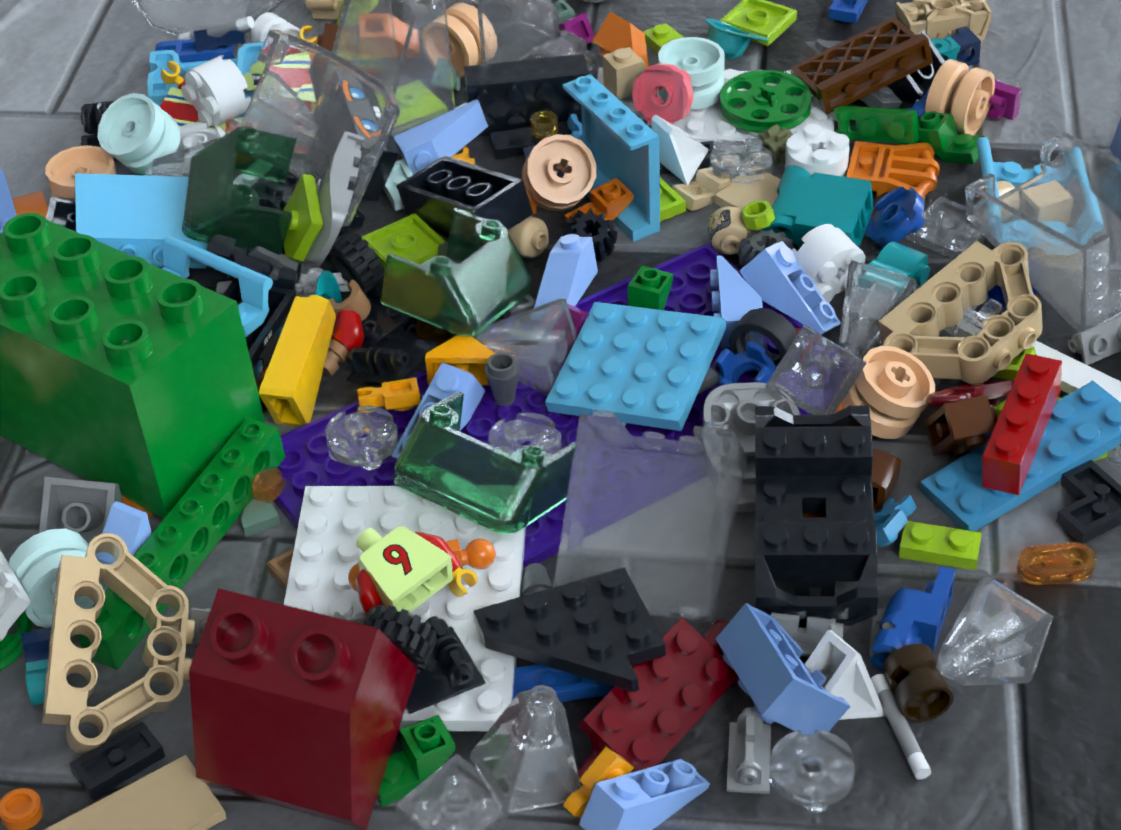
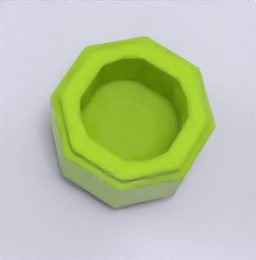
[740,200,775,230]

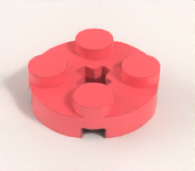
[632,63,693,124]

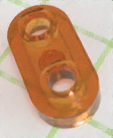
[1017,542,1097,585]

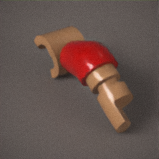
[323,280,371,377]

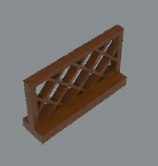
[790,17,933,115]

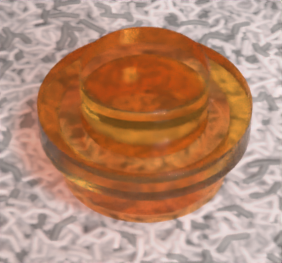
[252,467,286,503]

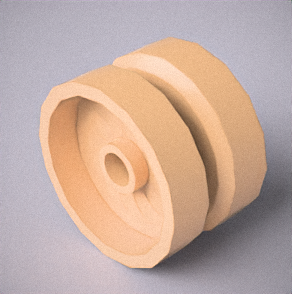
[420,2,495,78]
[925,59,995,135]
[521,134,596,211]
[45,145,117,202]
[841,346,935,439]

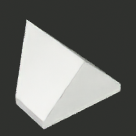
[651,114,709,186]
[804,630,886,720]

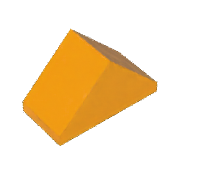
[425,331,496,385]

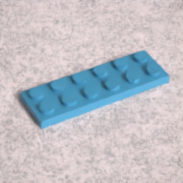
[920,380,1121,531]

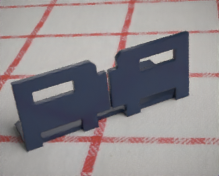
[193,29,245,52]

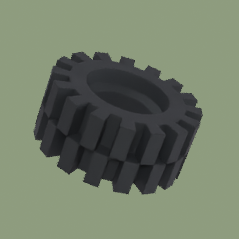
[328,230,386,294]
[363,605,437,674]

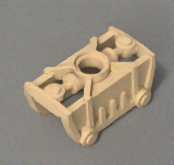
[895,0,992,49]

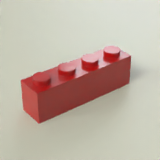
[982,353,1062,496]

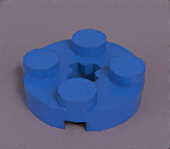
[865,187,925,248]

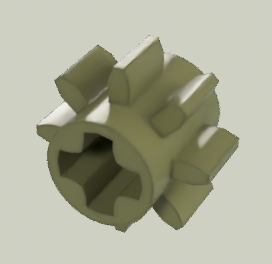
[757,124,793,166]

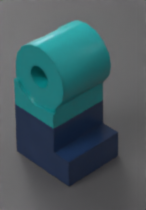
[931,26,981,66]
[21,627,67,706]

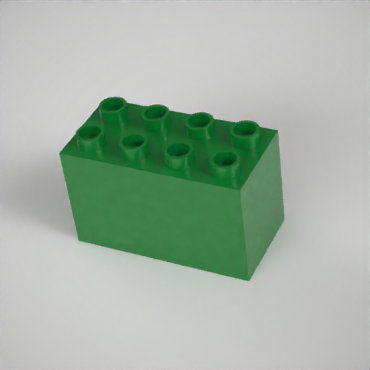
[0,213,265,519]

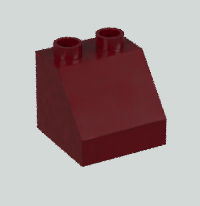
[189,588,418,830]

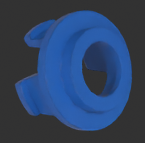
[716,341,777,386]

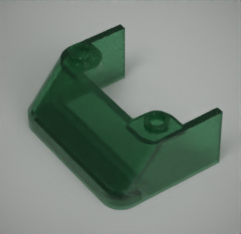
[182,126,296,255]
[381,208,532,337]
[393,391,580,534]

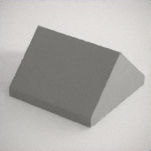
[39,476,124,545]

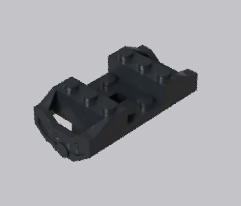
[755,405,878,628]

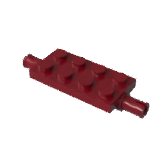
[569,617,738,789]

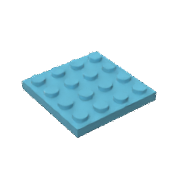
[545,302,726,431]

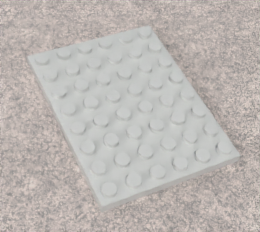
[284,486,528,731]

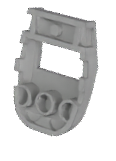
[306,131,364,266]
[703,382,801,517]

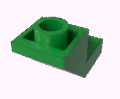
[918,111,985,164]
[628,265,673,310]
[377,714,456,807]

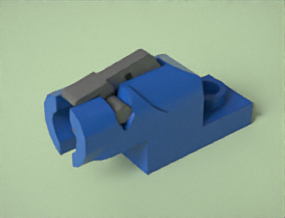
[869,566,956,671]

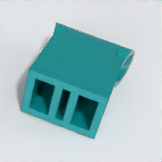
[761,165,874,248]

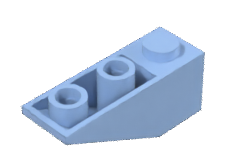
[740,241,841,334]
[710,256,763,348]
[392,362,486,470]
[579,759,710,830]

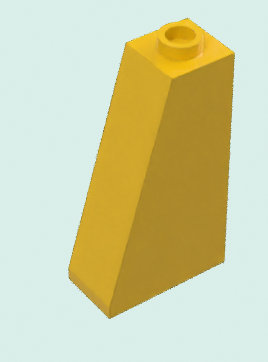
[258,295,336,427]

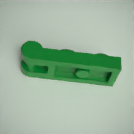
[833,106,920,144]

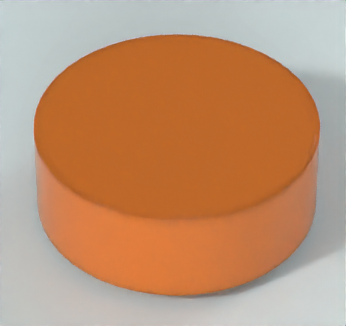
[0,788,44,830]

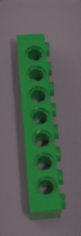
[77,417,285,670]

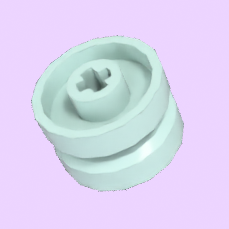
[658,37,725,110]
[98,93,180,175]
[9,529,108,628]

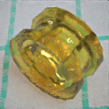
[530,111,558,139]

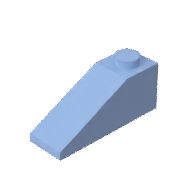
[394,99,488,175]
[532,234,598,322]

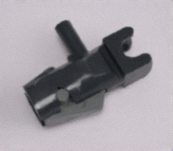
[204,234,303,290]

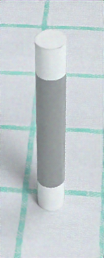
[178,16,254,40]
[871,674,931,780]

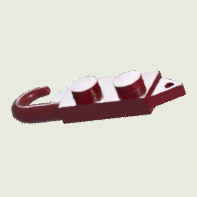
[926,380,1012,407]

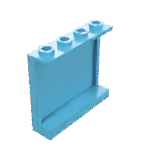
[563,74,660,242]
[74,173,213,268]

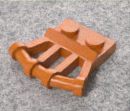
[846,141,940,201]

